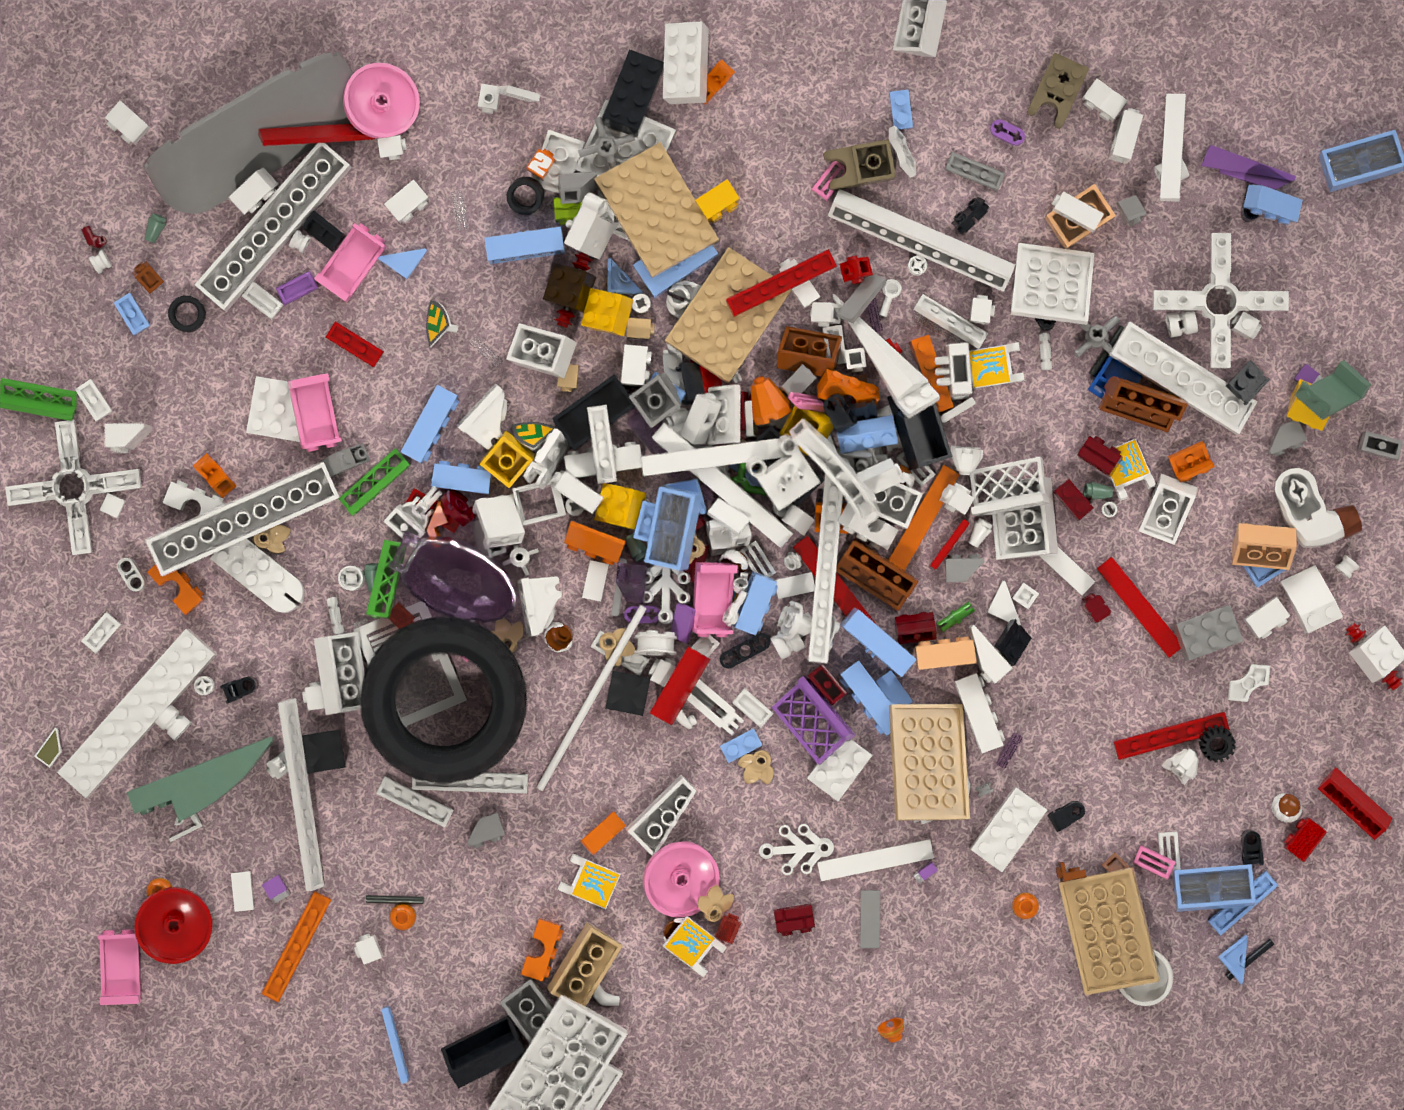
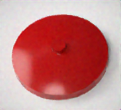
[134,887,212,964]

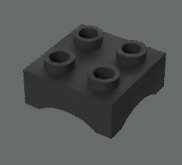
[605,671,651,716]
[302,729,346,774]

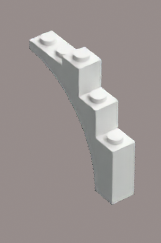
[789,418,880,526]

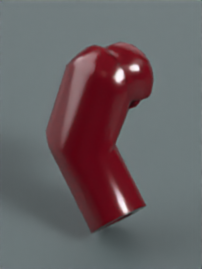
[81,226,107,248]

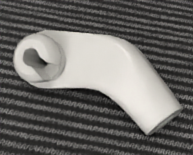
[676,709,697,729]
[592,984,620,1006]

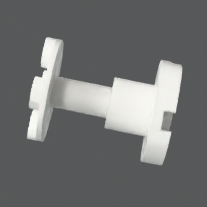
[777,601,840,651]

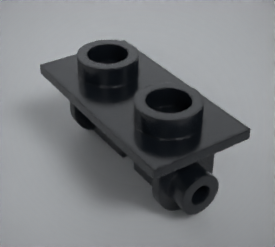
[951,197,990,234]

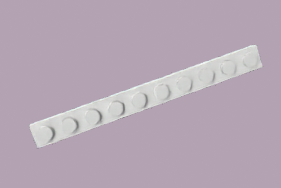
[808,473,843,663]
[278,698,324,891]

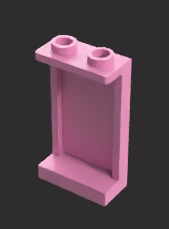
[314,223,387,302]
[287,373,342,452]
[692,562,738,637]
[98,929,141,1005]

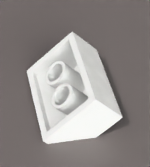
[893,0,947,57]
[105,423,153,453]

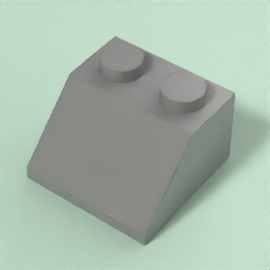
[629,372,682,428]

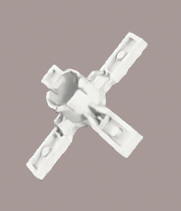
[1153,233,1289,368]
[5,420,142,555]

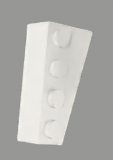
[627,774,696,856]

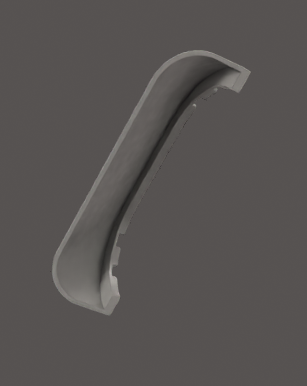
[144,52,354,214]

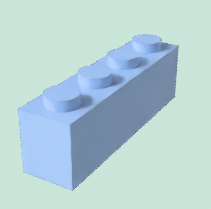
[401,385,460,463]
[839,660,891,736]

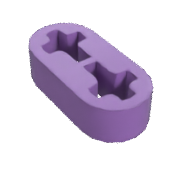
[990,119,1025,146]
[624,606,660,623]

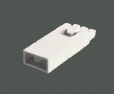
[687,679,744,735]

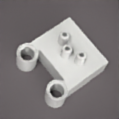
[564,193,618,259]
[935,343,972,400]
[746,435,820,511]

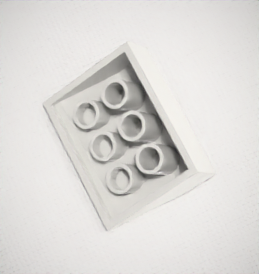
[989,477,1058,560]

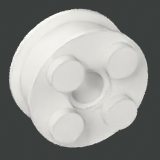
[634,630,677,656]

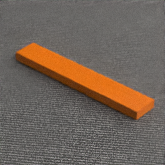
[889,465,960,571]
[262,891,332,1003]

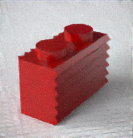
[1284,817,1327,862]

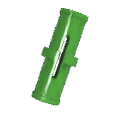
[936,601,975,633]

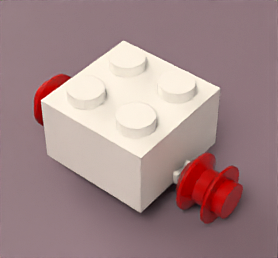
[1345,623,1404,690]

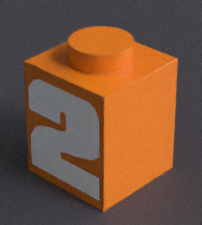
[526,149,556,181]

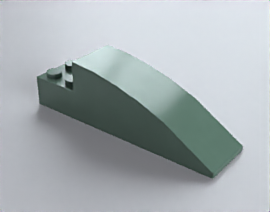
[127,735,277,822]

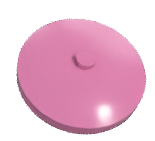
[343,63,420,139]
[643,842,719,917]

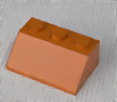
[564,521,626,565]

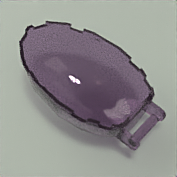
[388,532,516,623]

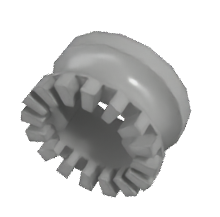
[975,782,994,797]

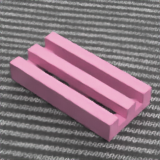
[812,161,845,201]
[788,392,825,412]
[1133,845,1176,880]

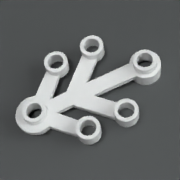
[641,565,691,624]
[759,824,834,875]

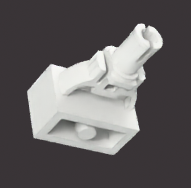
[384,486,442,547]

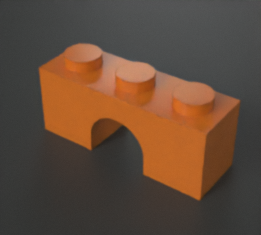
[817,369,880,405]
[147,564,205,615]
[521,918,563,982]

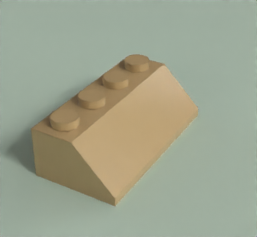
[546,922,623,1007]

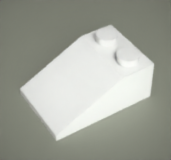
[1139,474,1197,545]
[1280,565,1343,633]
[968,625,1012,684]

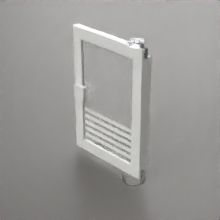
[351,600,467,730]

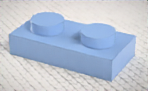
[889,90,913,130]
[114,293,151,336]
[633,501,656,542]
[720,728,762,763]

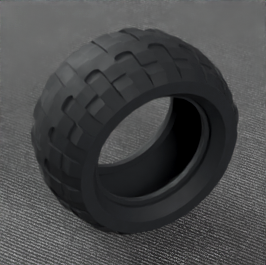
[360,617,527,784]

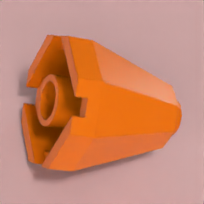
[751,376,793,425]

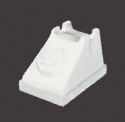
[456,384,507,449]
[517,576,562,637]

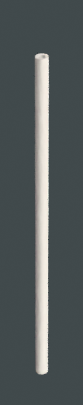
[536,605,647,791]

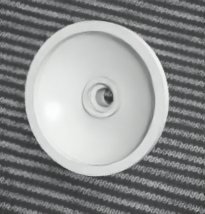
[1119,950,1173,1006]

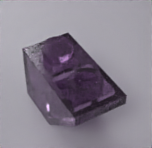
[616,563,647,604]

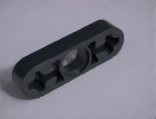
[720,633,771,669]

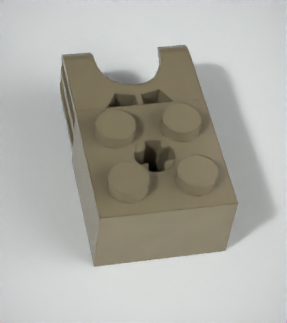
[1027,52,1089,129]
[823,139,896,191]

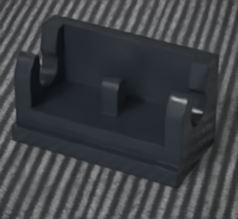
[303,211,345,252]
[676,363,705,405]

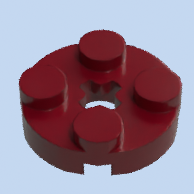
[442,490,476,527]

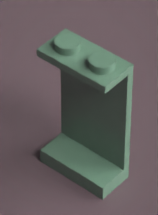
[1295,360,1372,420]

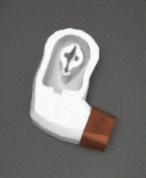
[1275,468,1362,548]

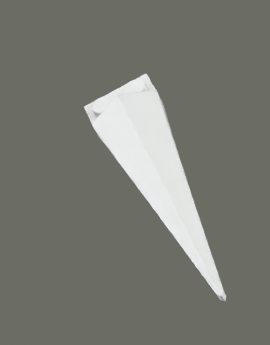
[833,294,940,419]

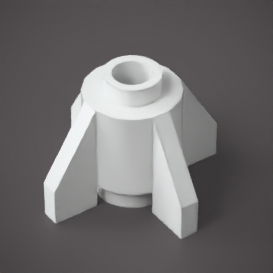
[662,407,690,434]
[950,445,983,475]
[502,544,539,576]
[1162,749,1199,785]

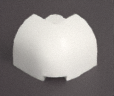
[706,519,751,556]

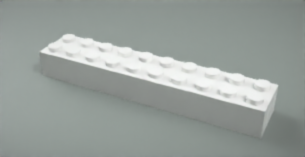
[195,143,352,312]
[145,461,339,576]
[57,629,217,798]

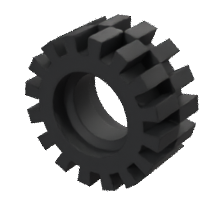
[1199,725,1236,763]

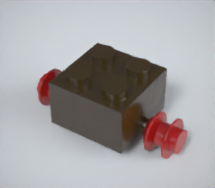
[543,252,596,328]

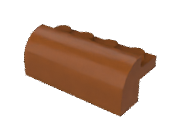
[1098,376,1188,432]
[836,539,919,611]

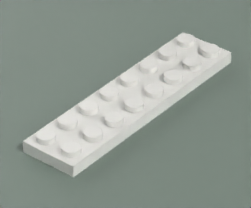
[1109,321,1257,435]

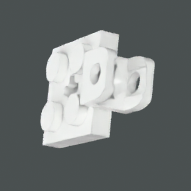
[524,428,570,489]

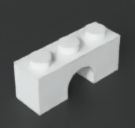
[163,480,226,515]
[838,502,898,550]

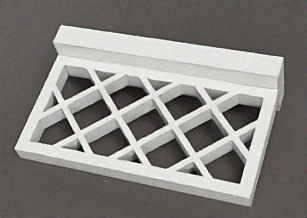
[970,457,1050,517]

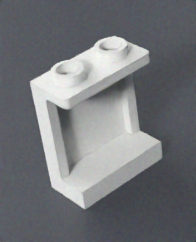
[472,495,525,549]

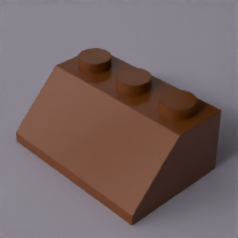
[777,326,842,377]

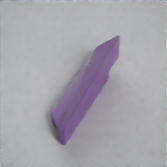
[1201,145,1296,190]

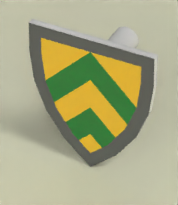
[426,300,458,347]
[512,422,558,454]

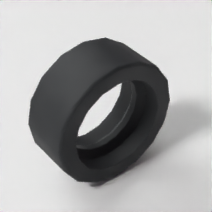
[506,177,545,215]
[168,295,206,332]

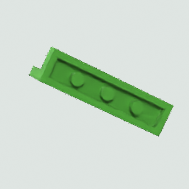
[0,378,77,421]
[339,448,411,516]
[366,540,407,619]

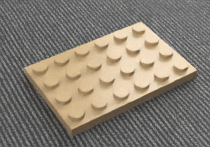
[594,142,719,278]
[665,247,792,384]
[889,704,970,821]
[1059,867,1160,995]

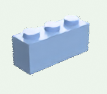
[1244,185,1303,225]
[837,415,898,454]
[431,461,492,495]
[732,571,778,635]

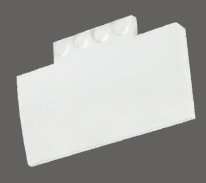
[488,995,627,1110]

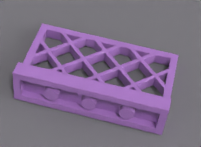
[772,676,856,765]

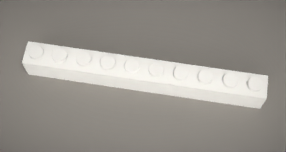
[828,189,1015,292]

